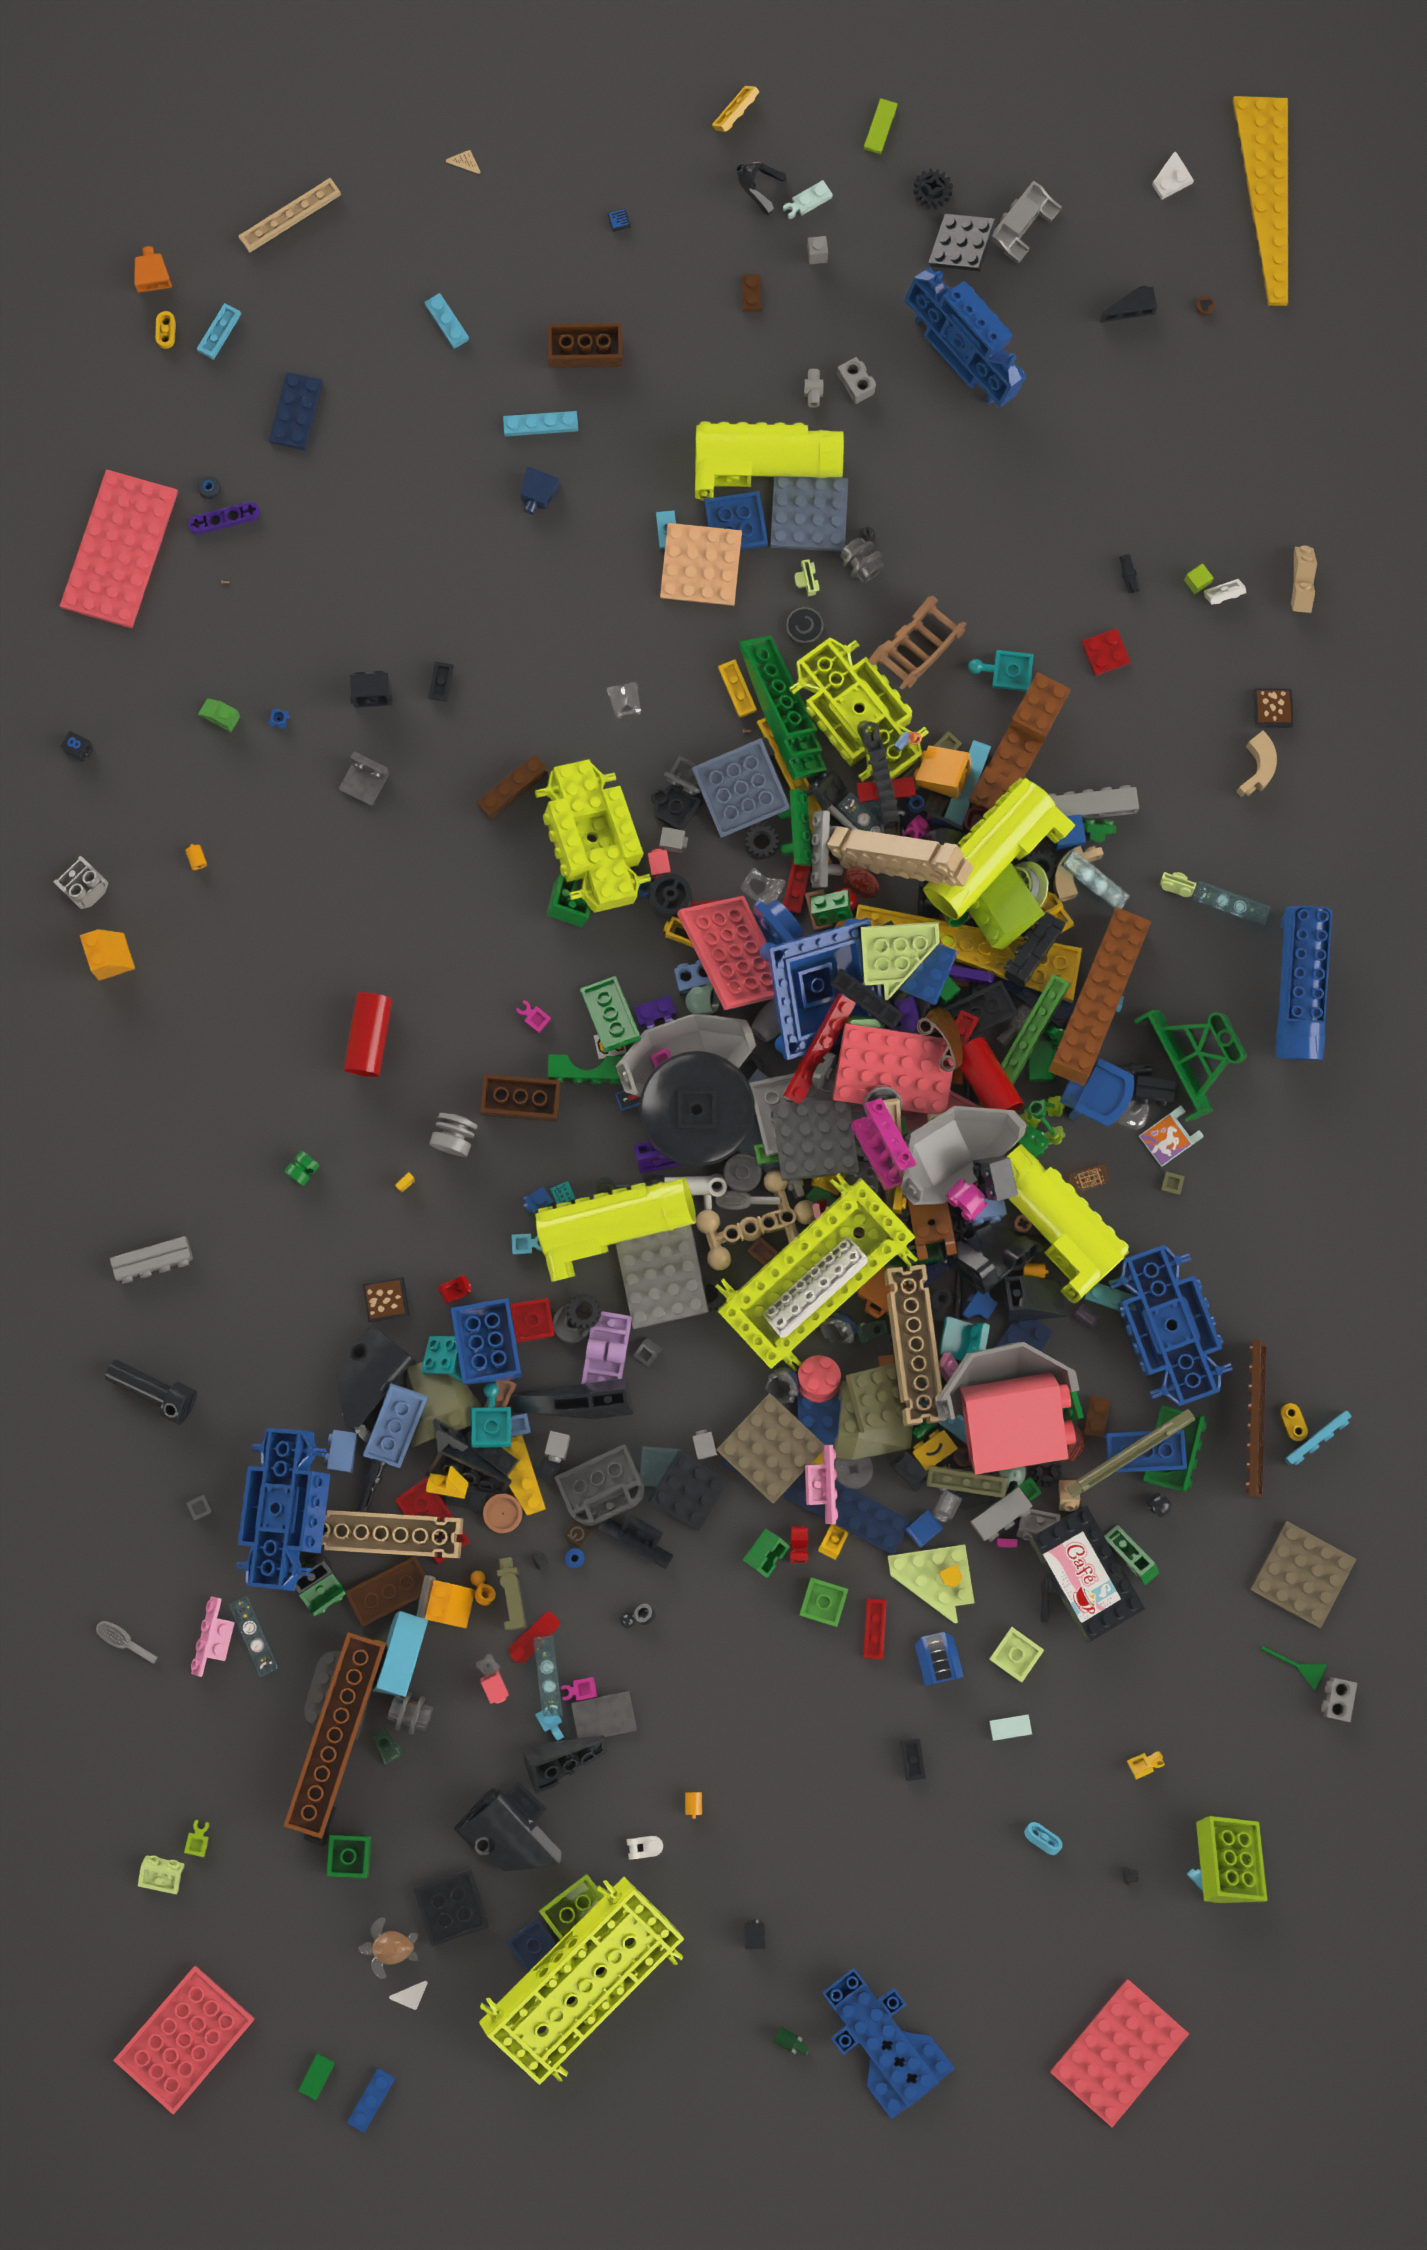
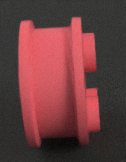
[798,1355,841,1403]

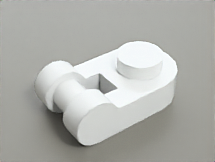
[626,1836,663,1860]

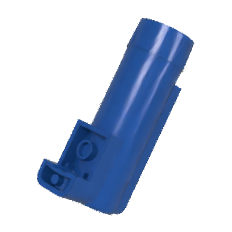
[1276,906,1332,1061]

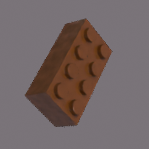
[548,323,623,368]
[480,1074,561,1122]

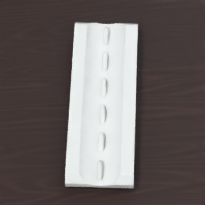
[762,1236,868,1337]

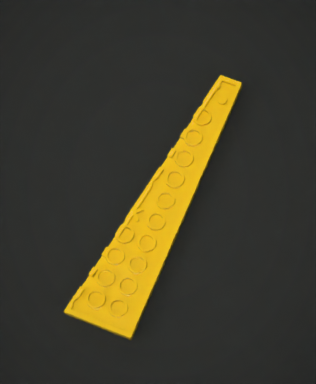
[1232,96,1288,306]
[855,904,1082,1003]

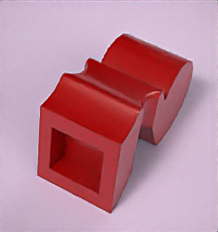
[789,1526,808,1564]

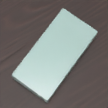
[989,1714,1032,1741]

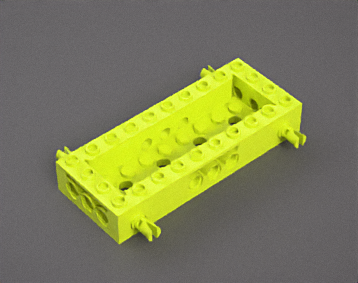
[715,1173,918,1372]
[479,1877,684,2085]

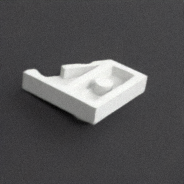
[1152,152,1194,200]

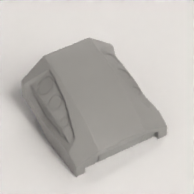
[53,856,108,909]

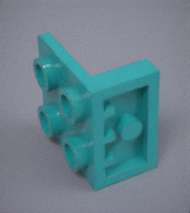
[939,1317,990,1361]
[421,1336,462,1381]

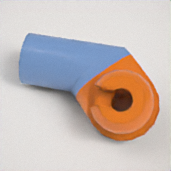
[893,732,922,751]

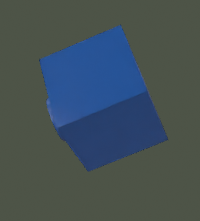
[1051,814,1086,853]

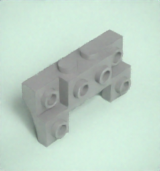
[991,181,1062,264]

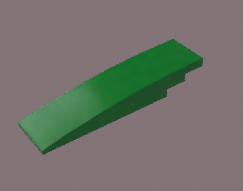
[739,635,827,780]

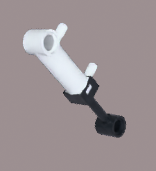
[595,1174,727,1210]

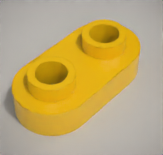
[155,311,176,349]
[1280,1403,1308,1442]

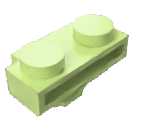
[794,559,819,596]
[1159,872,1196,897]

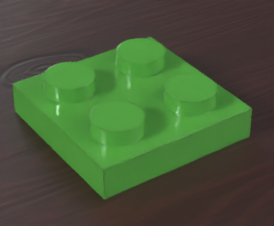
[799,1578,848,1627]

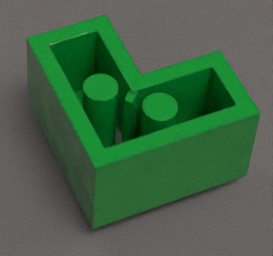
[546,874,591,928]

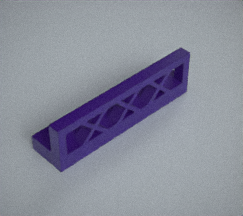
[634,1142,683,1174]

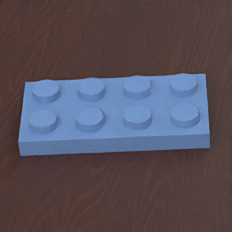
[363,1384,428,1468]

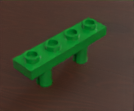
[778,789,812,867]

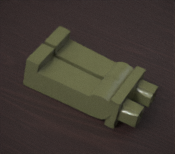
[497,1557,527,1631]

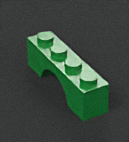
[548,1054,624,1085]

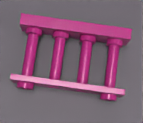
[850,1098,917,1190]

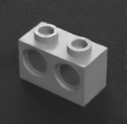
[837,357,876,404]
[545,1431,570,1463]
[1321,1678,1357,1722]

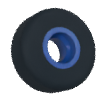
[197,476,221,499]

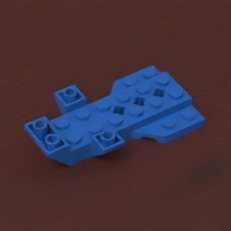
[822,1968,955,2119]

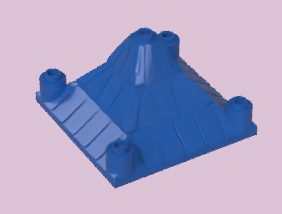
[760,918,882,1060]

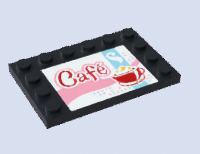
[1028,1505,1145,1644]

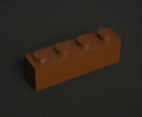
[477,754,548,821]

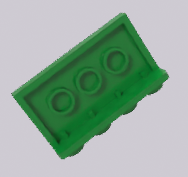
[1142,1405,1207,1492]

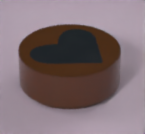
[1196,296,1215,316]
[953,1447,971,1467]

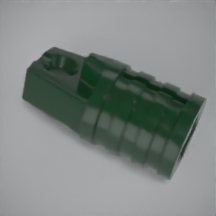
[773,2026,810,2056]

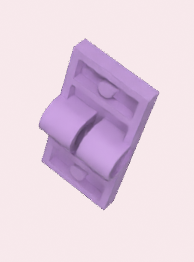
[581,1311,632,1384]

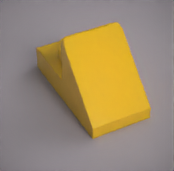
[426,1466,468,1499]
[818,1524,849,1560]

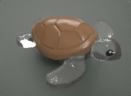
[358,1917,418,1979]

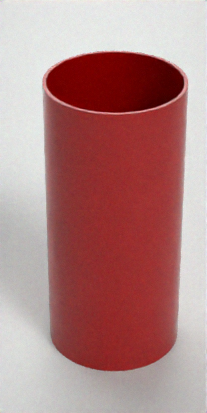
[344,992,393,1077]
[959,1037,1024,1113]

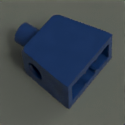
[521,466,561,515]

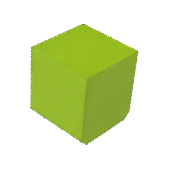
[1184,564,1214,594]

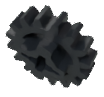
[913,169,953,209]

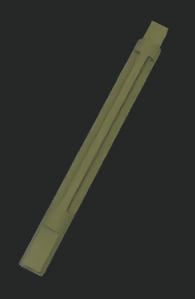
[1067,1409,1195,1498]

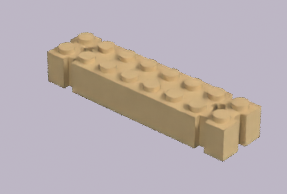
[827,827,973,886]
[883,1265,946,1426]
[322,1510,463,1558]

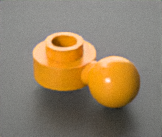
[470,1571,496,1605]

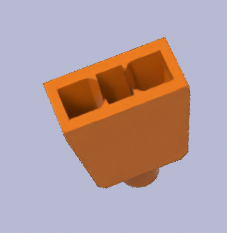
[134,246,172,293]

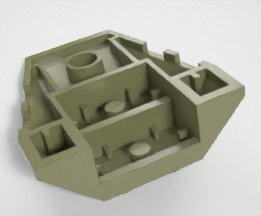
[407,1362,482,1448]
[833,1381,913,1460]

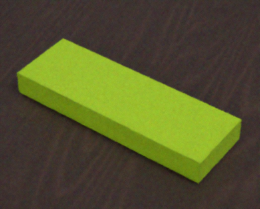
[864,98,898,155]

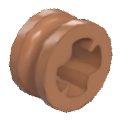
[1014,1215,1032,1233]

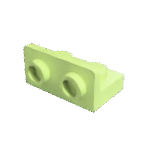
[138,1856,184,1894]

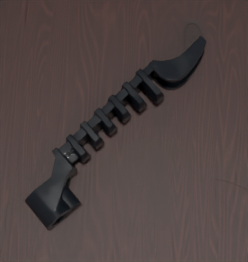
[857,720,901,836]

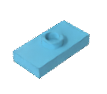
[656,510,676,550]

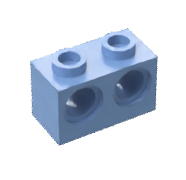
[674,960,711,994]

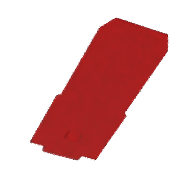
[508,1611,561,1664]

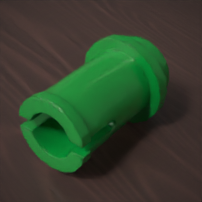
[912,1420,937,1441]

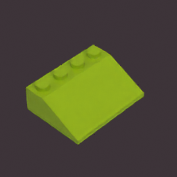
[968,863,1045,950]
[1196,1816,1267,1903]
[539,1874,634,1946]

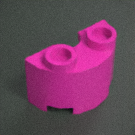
[945,1179,988,1222]

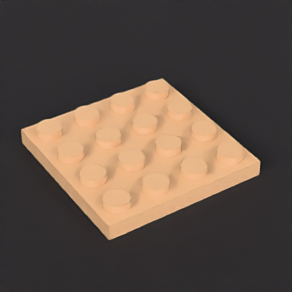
[660,523,742,606]

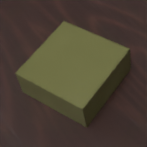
[1160,1171,1185,1196]

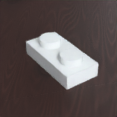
[1204,579,1246,605]

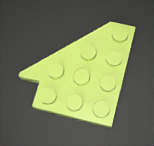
[861,922,940,1000]
[887,1545,974,1623]

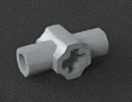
[804,369,823,408]

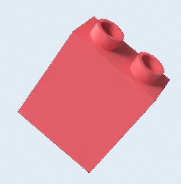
[960,1372,1076,1474]

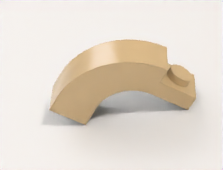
[1237,730,1277,797]
[1053,846,1103,902]

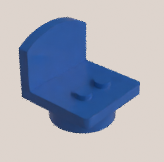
[753,900,804,945]
[1059,1058,1134,1127]

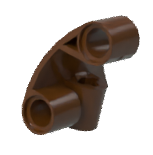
[917,1007,962,1072]

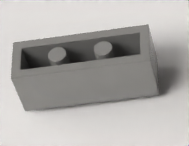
[970,1487,1033,1542]

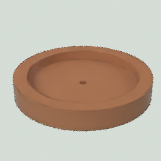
[483,1494,523,1533]

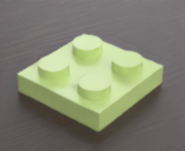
[989,1627,1044,1683]

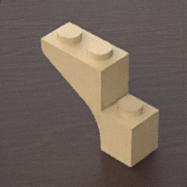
[1291,546,1317,613]

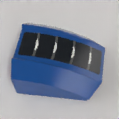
[915,1632,964,1686]

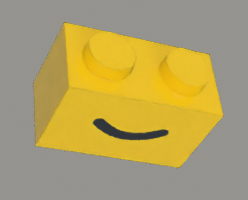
[911,1429,958,1471]

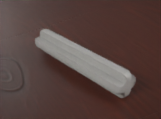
[416,1575,436,1619]

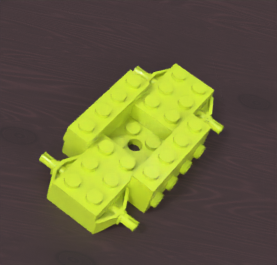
[789,638,929,782]
[535,759,651,913]

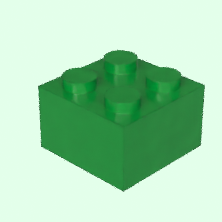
[327,1834,372,1878]

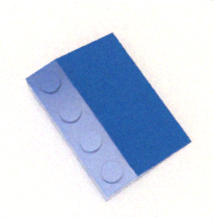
[451,1298,522,1385]

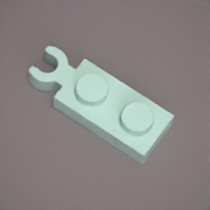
[783,180,833,219]

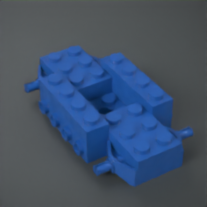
[904,268,1027,408]
[1108,1245,1233,1407]
[236,1428,330,1591]

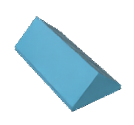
[372,1611,428,1697]

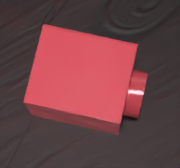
[648,849,671,879]
[480,1670,509,1704]

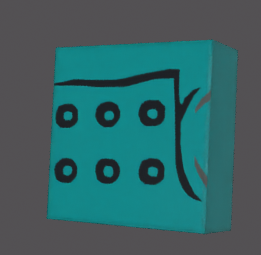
[550,1181,576,1204]

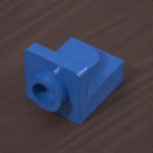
[523,1186,554,1215]

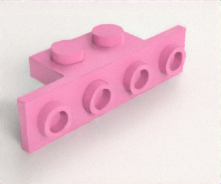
[805,1445,838,1524]
[191,1596,235,1677]

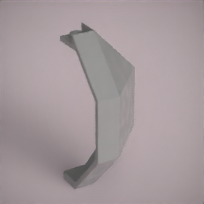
[616,1013,756,1097]
[902,1106,1026,1205]
[935,1342,1079,1420]

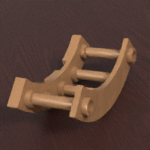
[868,596,966,690]

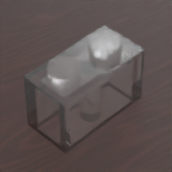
[931,1490,962,1523]

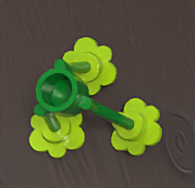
[1019,1096,1065,1145]

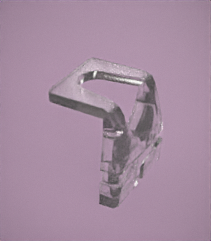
[607,682,641,718]
[741,869,786,906]

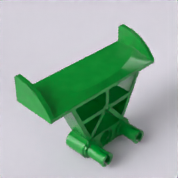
[1133,1009,1247,1122]

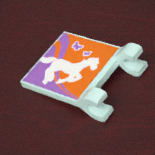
[1139,1106,1204,1167]

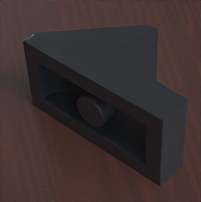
[433,1418,468,1454]

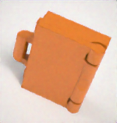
[857,1266,911,1319]

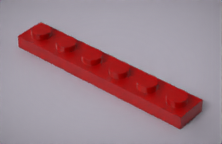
[783,993,856,1104]

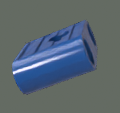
[906,1510,944,1548]

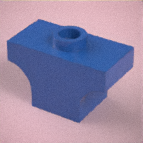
[961,1291,998,1321]

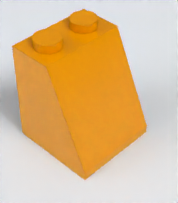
[914,746,972,800]
[80,929,135,981]
[425,1580,475,1628]

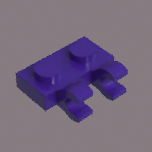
[634,995,676,1030]
[889,996,920,1034]

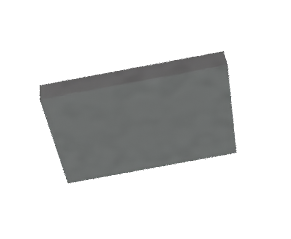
[571,1691,637,1738]

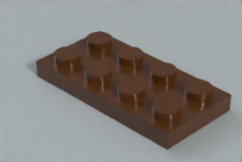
[345,1556,426,1627]

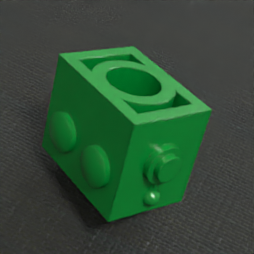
[1013,1124,1050,1158]

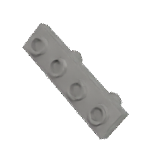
[811,811,843,888]

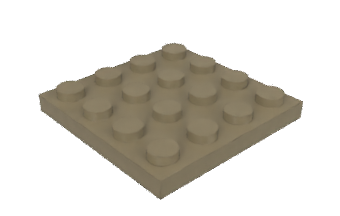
[716,1393,824,1504]
[1250,1521,1356,1629]

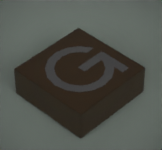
[564,1520,591,1548]

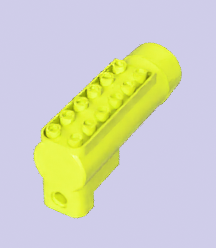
[695,421,844,501]
[923,777,1075,920]
[1007,1144,1129,1303]
[535,1178,696,1282]

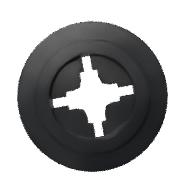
[1030,1461,1062,1487]

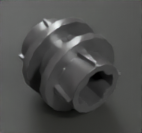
[840,538,884,582]
[387,1692,433,1735]

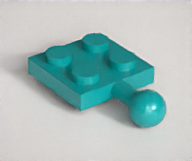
[968,650,1034,692]
[472,1383,511,1448]

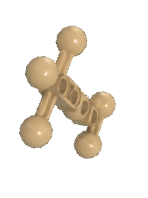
[696,1169,815,1271]

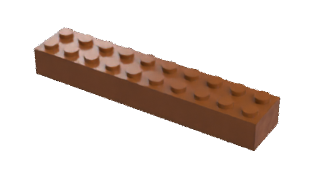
[1048,907,1152,1086]
[284,1632,386,1839]

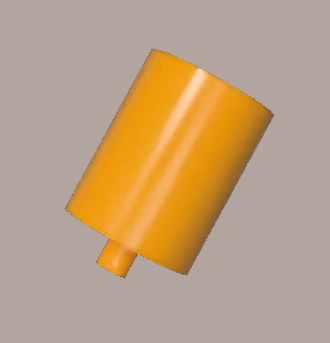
[185,844,207,870]
[1022,1263,1048,1279]
[685,1792,702,1819]

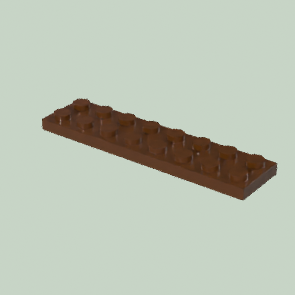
[1246,1340,1267,1499]

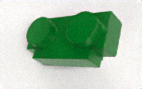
[1082,818,1116,842]

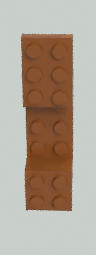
[968,672,1071,811]

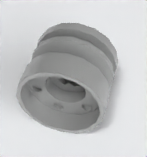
[429,1113,478,1157]

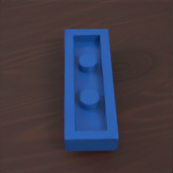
[347,2068,396,2133]

